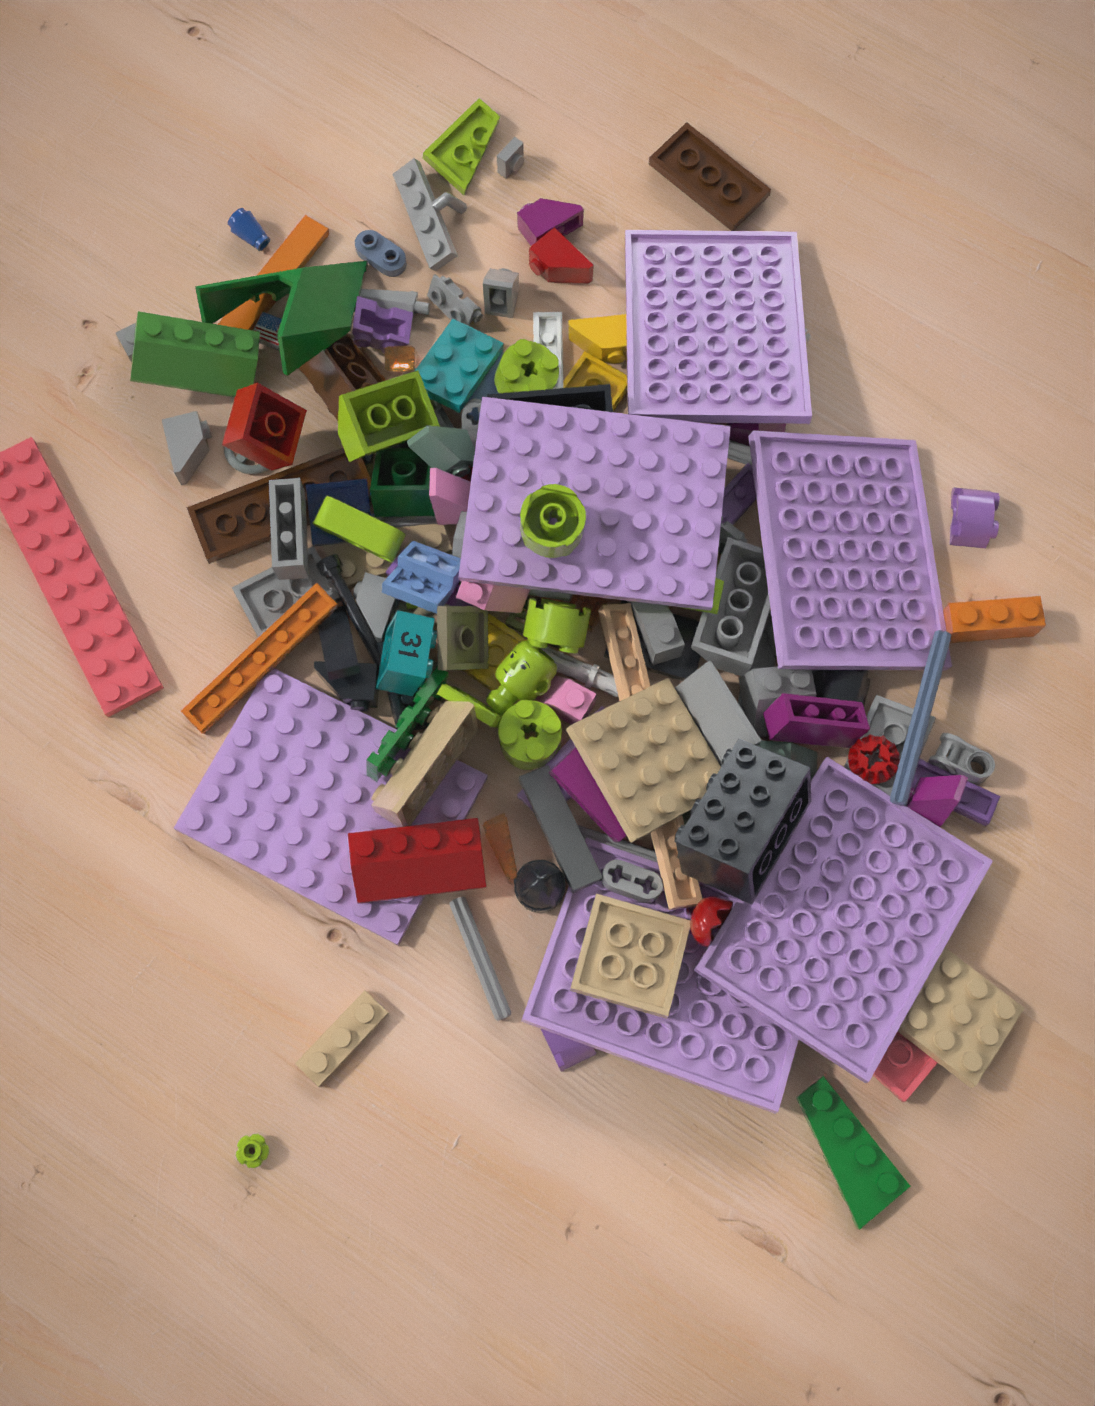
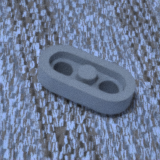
[355,230,407,277]

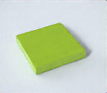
[437,684,502,728]

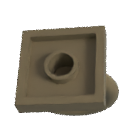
[413,603,488,674]

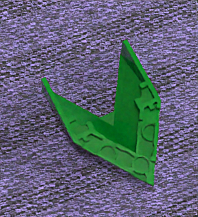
[195,260,368,376]

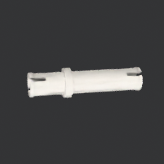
[541,647,618,697]

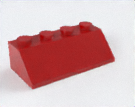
[348,818,487,904]

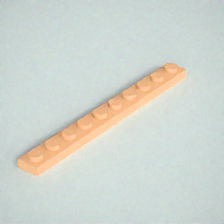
[598,603,702,910]

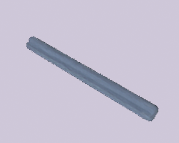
[890,630,951,806]

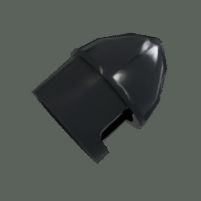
[514,860,565,913]

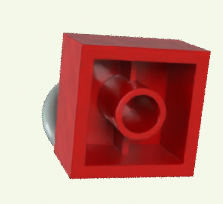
[222,383,307,474]

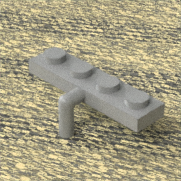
[393,158,467,271]

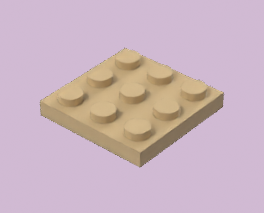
[570,894,690,1019]
[898,947,1024,1088]

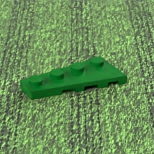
[366,666,449,782]
[796,1076,911,1230]

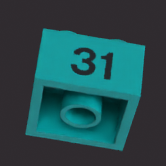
[376,610,437,696]

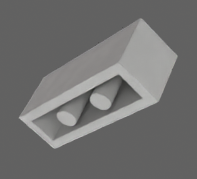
[269,478,309,580]

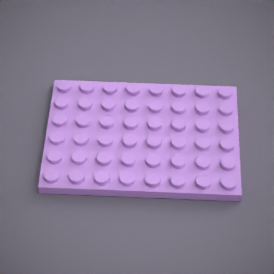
[625,230,812,424]
[458,397,731,611]
[748,431,952,671]
[174,668,488,946]
[694,757,993,1083]
[521,838,799,1114]

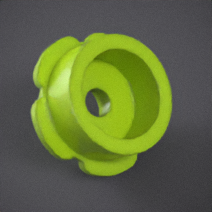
[236,1134,269,1168]

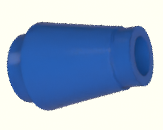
[228,208,270,251]

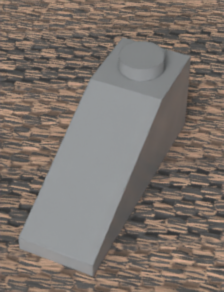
[627,601,685,666]

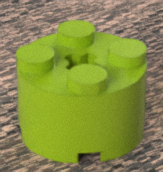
[494,339,559,393]
[520,484,586,558]
[523,598,591,654]
[498,700,562,770]

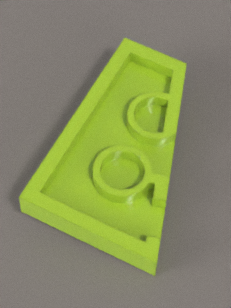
[422,98,500,195]

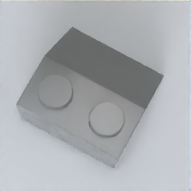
[738,666,816,737]

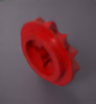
[848,734,900,784]

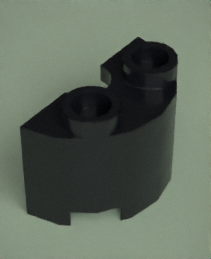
[812,670,870,707]

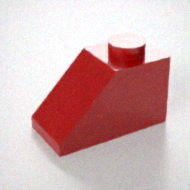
[529,228,594,284]

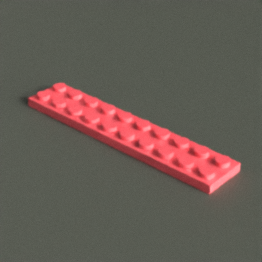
[0,437,164,717]

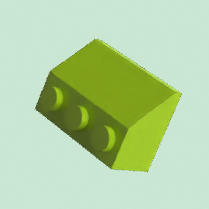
[338,370,440,462]

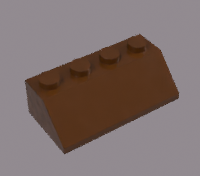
[299,333,386,421]

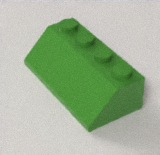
[130,311,260,397]

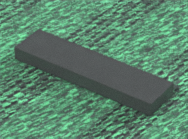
[519,765,603,893]

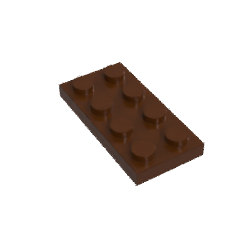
[649,122,771,231]

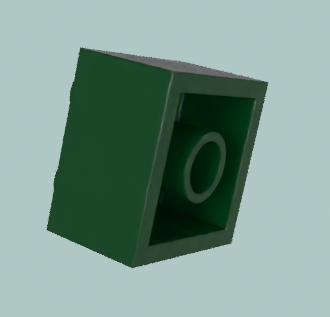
[370,448,435,517]

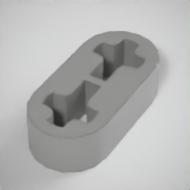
[602,860,663,903]

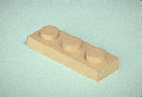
[295,990,389,1087]

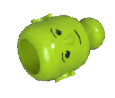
[486,641,557,716]

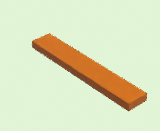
[217,215,330,330]
[181,583,339,734]

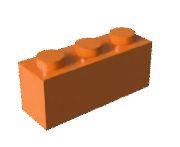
[943,596,1046,643]

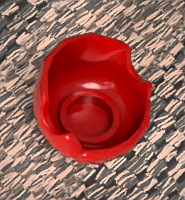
[690,896,733,947]

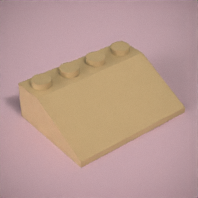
[371,701,478,827]

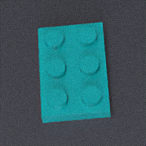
[415,318,504,413]

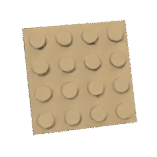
[566,678,721,843]

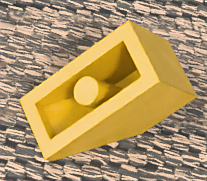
[568,314,627,364]

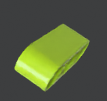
[313,496,406,562]

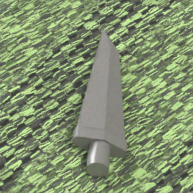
[360,289,430,321]

